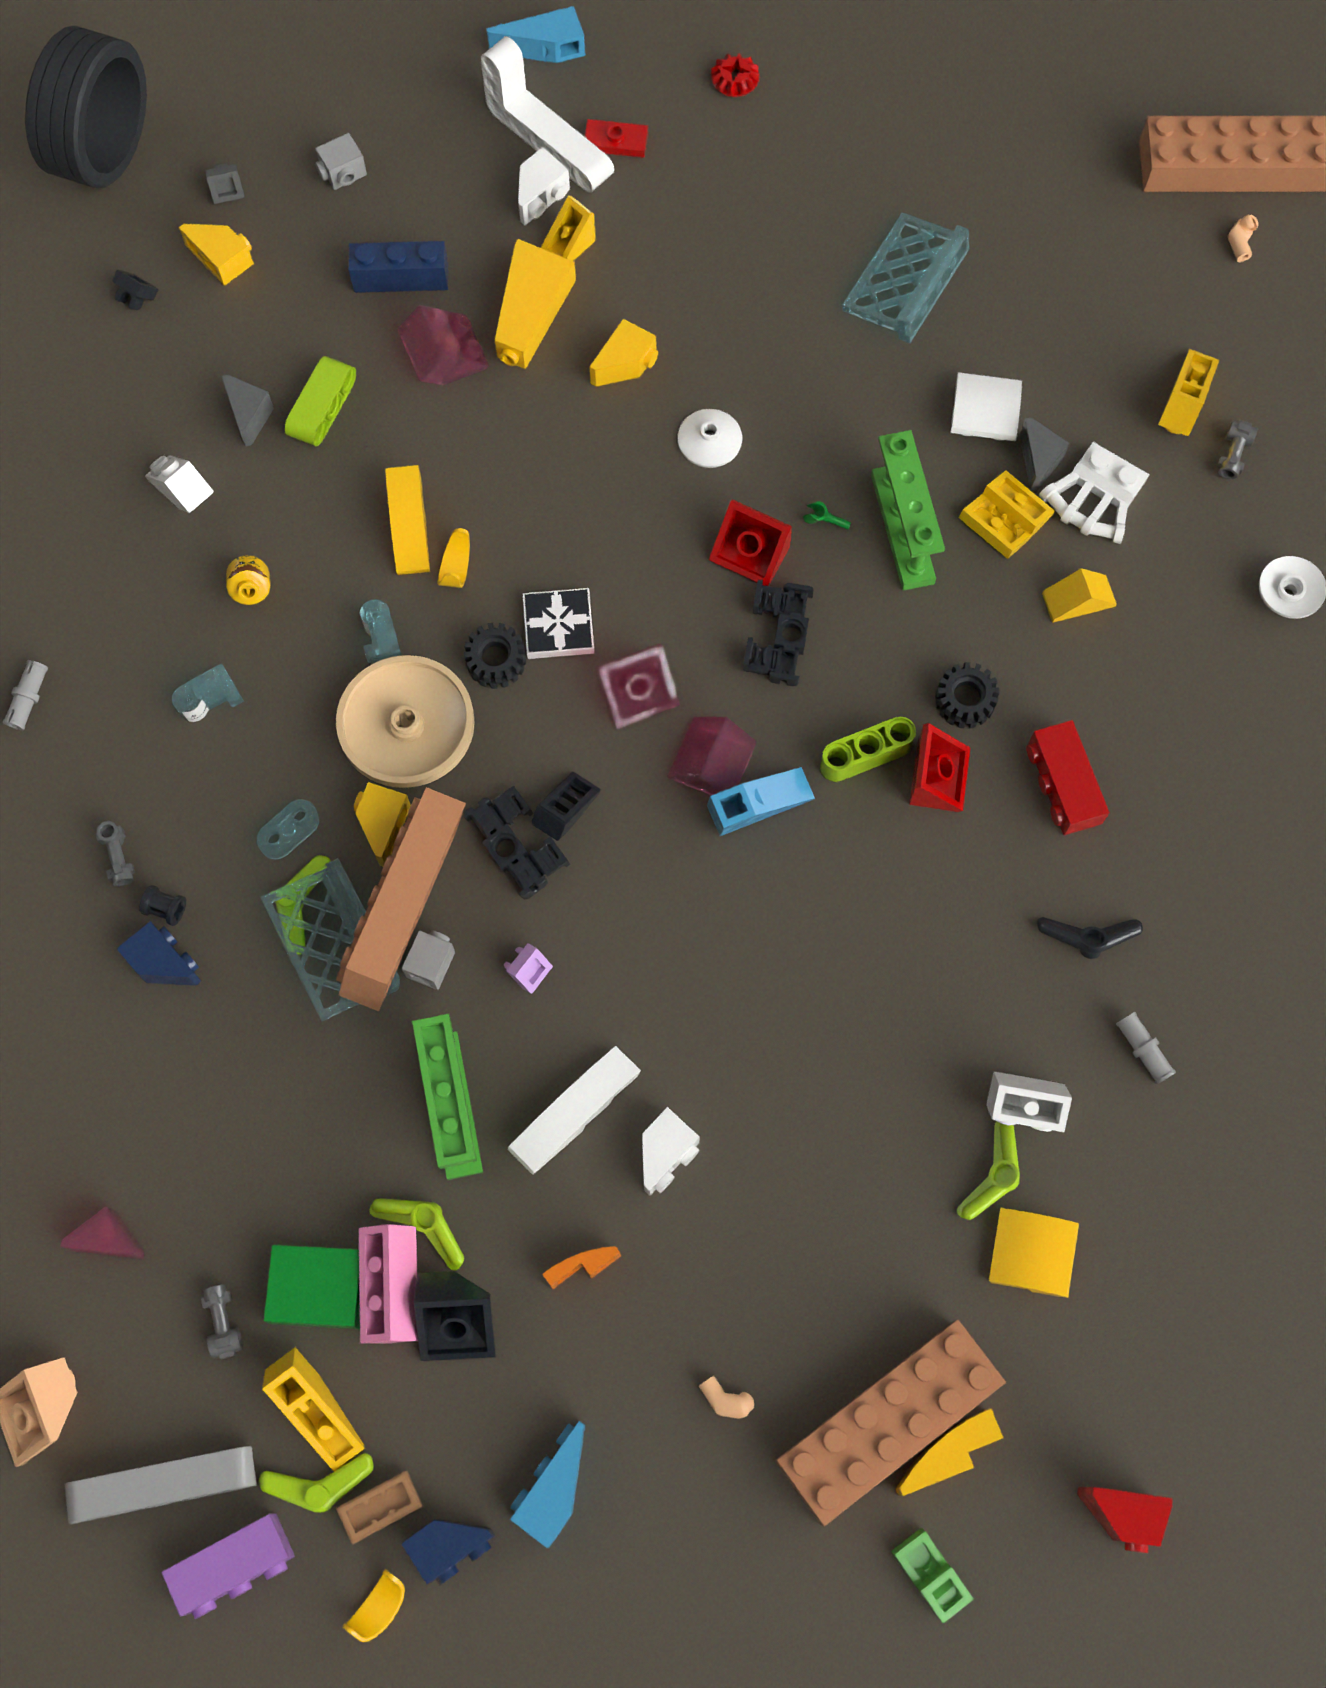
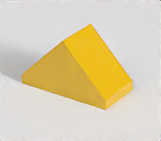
[541,196,596,261]
[1042,568,1117,623]

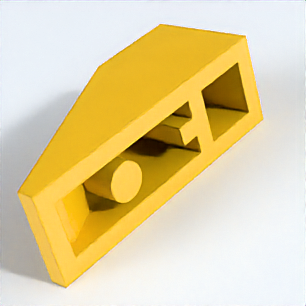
[1158,349,1219,437]
[262,1347,365,1471]

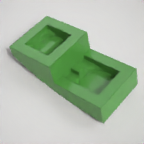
[891,1528,973,1623]

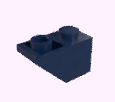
[116,921,201,986]
[402,1519,495,1585]

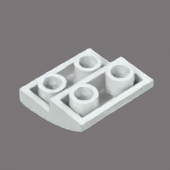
[951,372,1022,441]

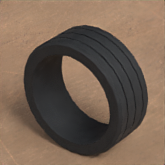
[25,25,147,189]

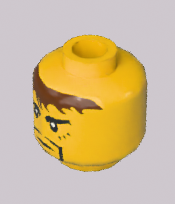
[226,555,270,605]

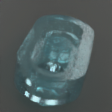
[257,799,320,859]

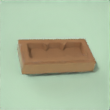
[336,1471,424,1544]

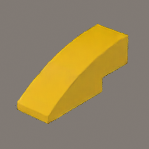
[385,465,430,575]
[896,1409,1003,1496]

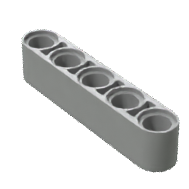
[64,1446,257,1524]

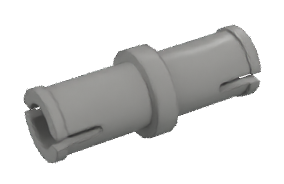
[3,660,48,731]
[1116,1012,1176,1084]

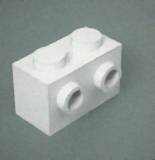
[986,1072,1072,1132]

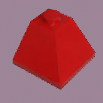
[1077,1487,1173,1553]

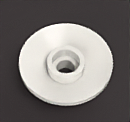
[678,409,742,468]
[1259,556,1326,619]

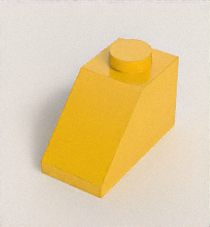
[179,224,254,286]
[590,319,658,387]
[354,782,411,867]

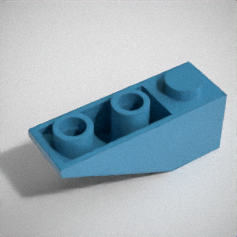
[486,6,585,63]
[707,767,815,836]
[510,1421,585,1548]

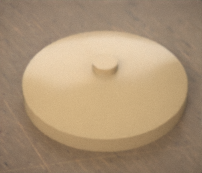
[336,655,474,788]

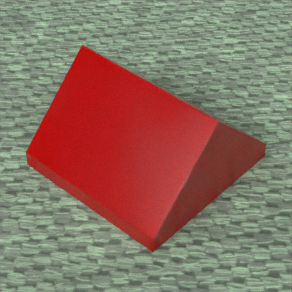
[709,499,792,586]
[909,723,971,812]

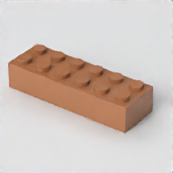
[1139,116,1326,192]
[336,787,466,1011]
[775,1320,1006,1526]

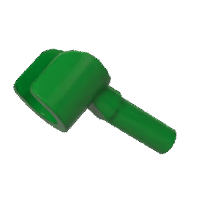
[803,501,851,530]

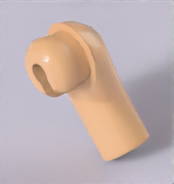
[1228,215,1258,262]
[699,1376,754,1419]

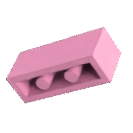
[359,1224,418,1343]

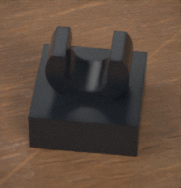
[112,270,159,311]

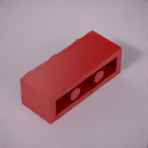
[1026,720,1110,835]

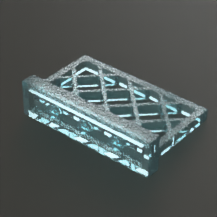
[842,212,969,343]
[261,859,400,1021]

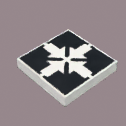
[523,588,594,659]

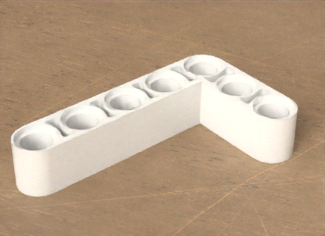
[481,36,614,192]

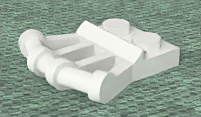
[1039,442,1149,544]

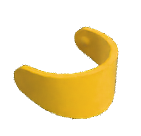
[437,528,470,588]
[342,1569,405,1642]

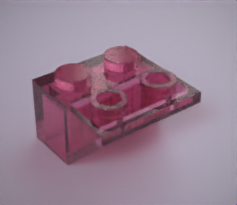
[397,305,489,385]

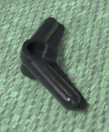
[1037,917,1143,959]

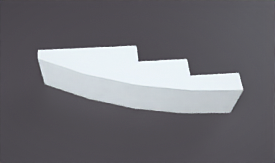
[508,1046,641,1175]

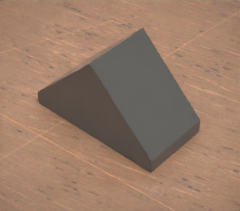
[222,375,274,447]
[1020,418,1069,492]

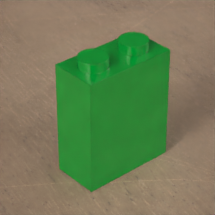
[264,1245,360,1329]

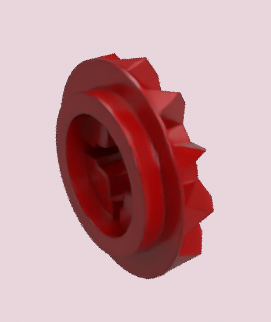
[711,52,759,97]

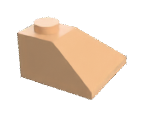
[0,1357,77,1467]

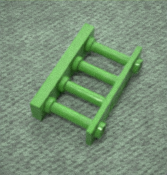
[871,430,945,590]
[412,1014,483,1180]

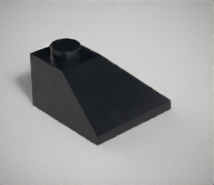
[414,1271,496,1361]

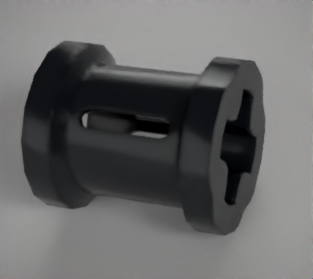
[139,885,186,926]

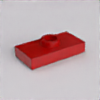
[585,119,648,158]

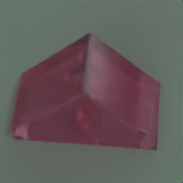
[60,1206,145,1259]

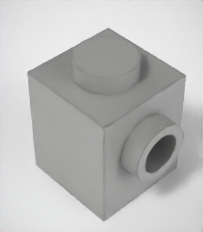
[315,133,367,190]
[402,930,455,990]

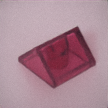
[597,643,680,729]
[668,717,757,795]

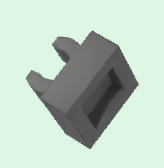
[205,162,245,204]

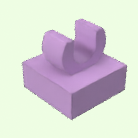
[504,943,553,994]

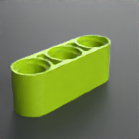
[285,356,356,447]
[820,716,916,782]

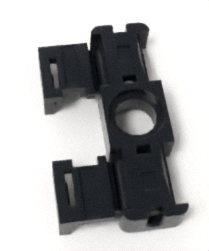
[743,580,814,686]
[464,786,571,899]

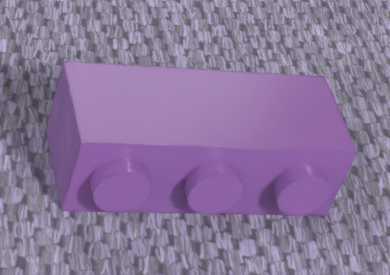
[162,1514,295,1619]

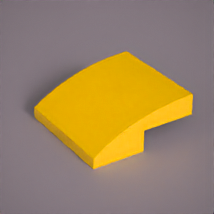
[959,470,1055,559]
[989,1208,1079,1298]

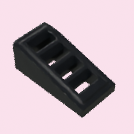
[532,771,601,841]

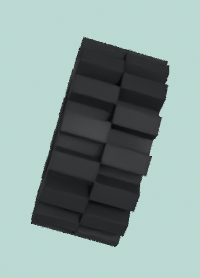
[464,623,526,689]
[935,662,1000,729]

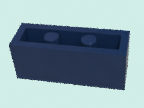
[349,241,448,293]

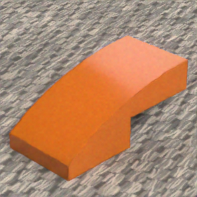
[542,1246,621,1289]

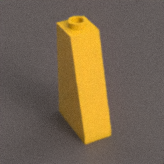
[495,239,576,369]

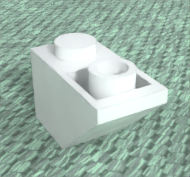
[518,147,570,225]
[145,455,214,513]
[642,1107,700,1196]

